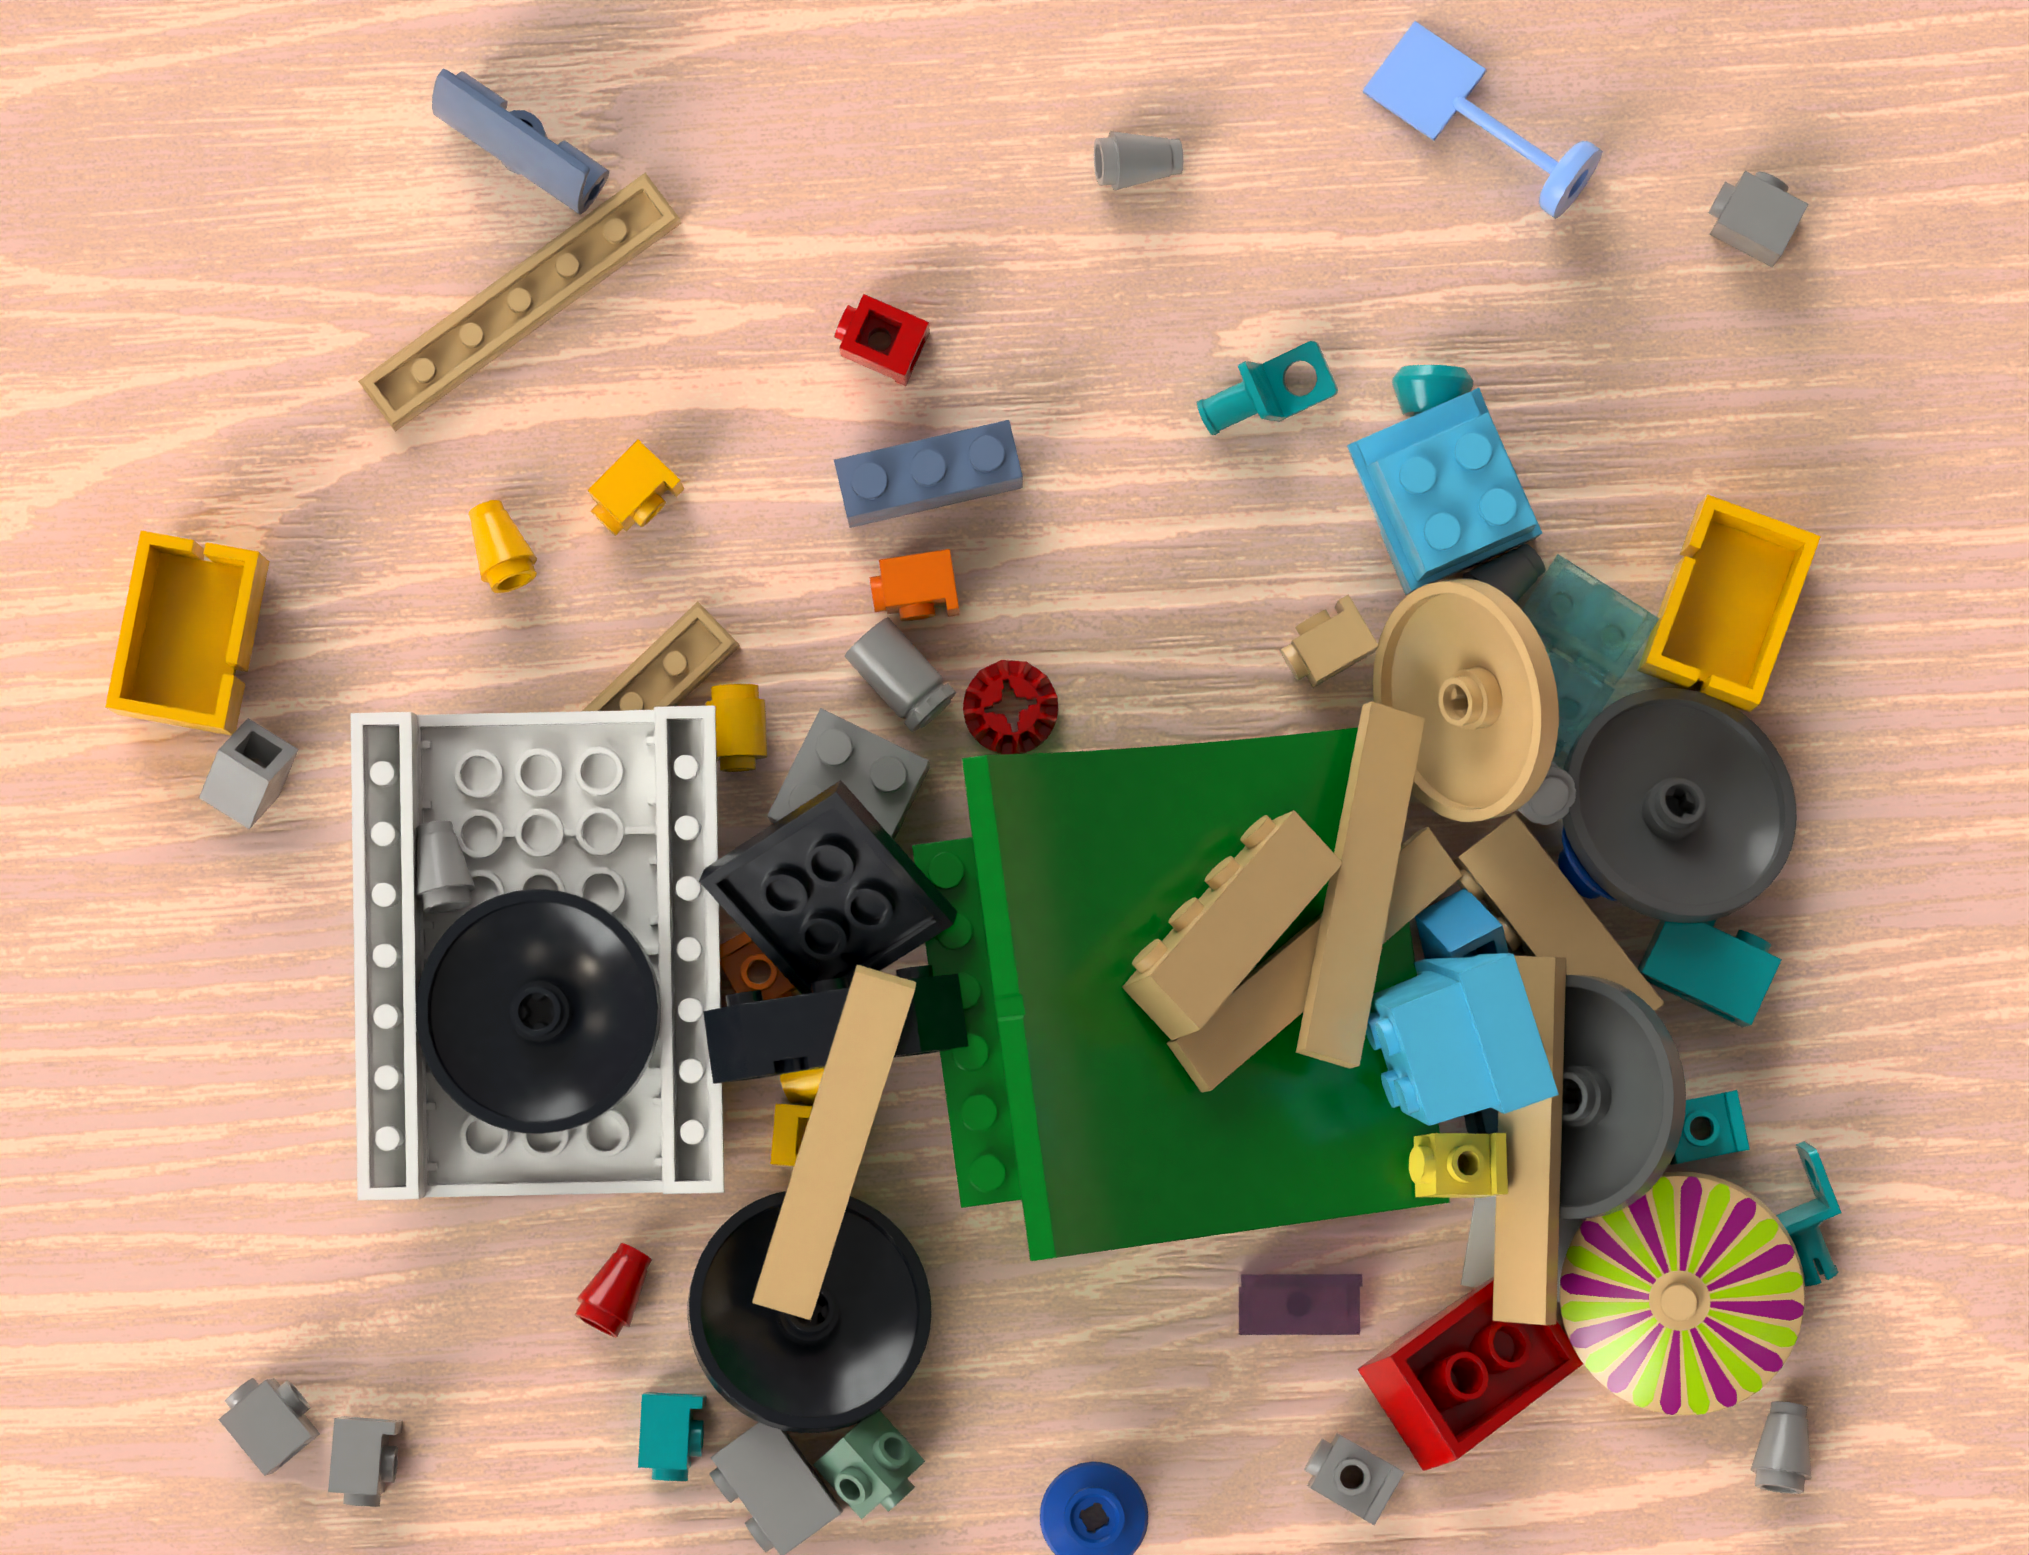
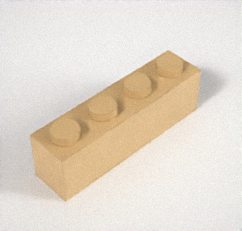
[1122,810,1343,1040]
[1453,813,1665,1011]

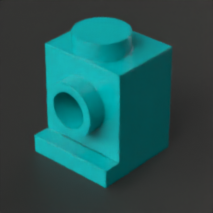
[1670,1090,1750,1165]
[638,1392,707,1481]

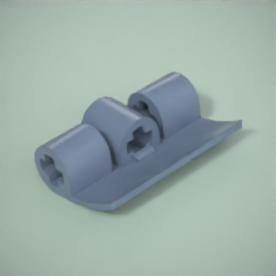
[432,69,609,214]

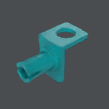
[1197,341,1338,435]
[1776,1141,1842,1287]

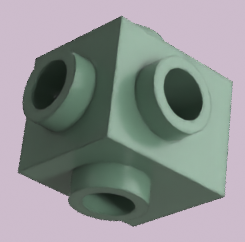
[813,1411,925,1520]

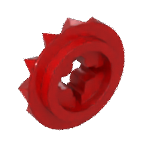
[963,660,1058,754]

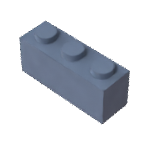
[834,420,1023,528]

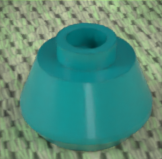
[1392,365,1474,417]

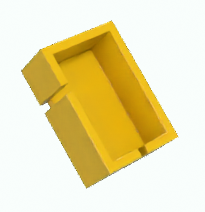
[1637,494,1821,712]
[105,530,270,736]

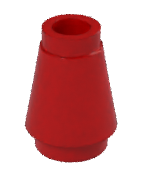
[575,1243,652,1338]

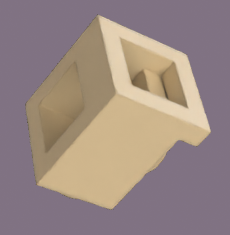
[1280,594,1379,688]

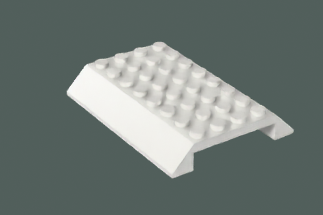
[350,706,724,1200]

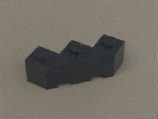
[703,965,969,1084]

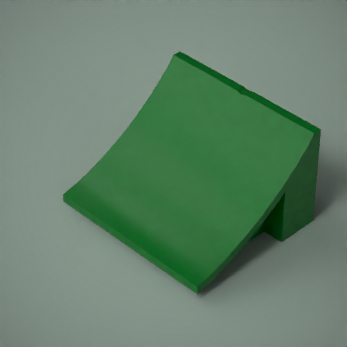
[912,727,1450,1261]

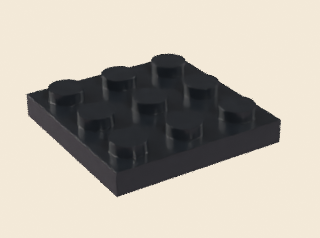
[699,780,958,995]

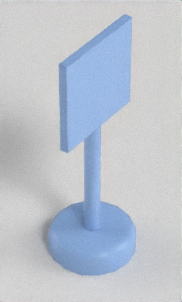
[1363,21,1603,219]

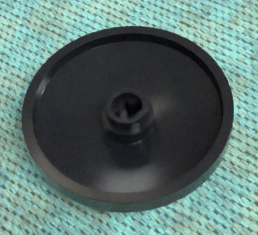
[416,889,661,1134]
[687,1191,931,1433]

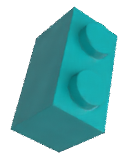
[1638,919,1782,1028]

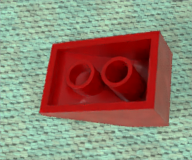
[1357,1277,1583,1471]

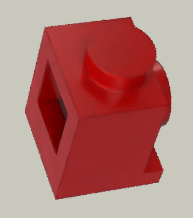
[834,294,930,386]

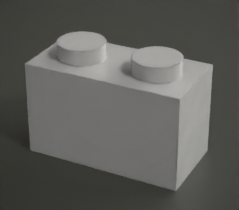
[709,1422,843,1555]

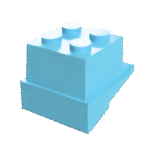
[1347,388,1543,595]
[1366,953,1559,1126]

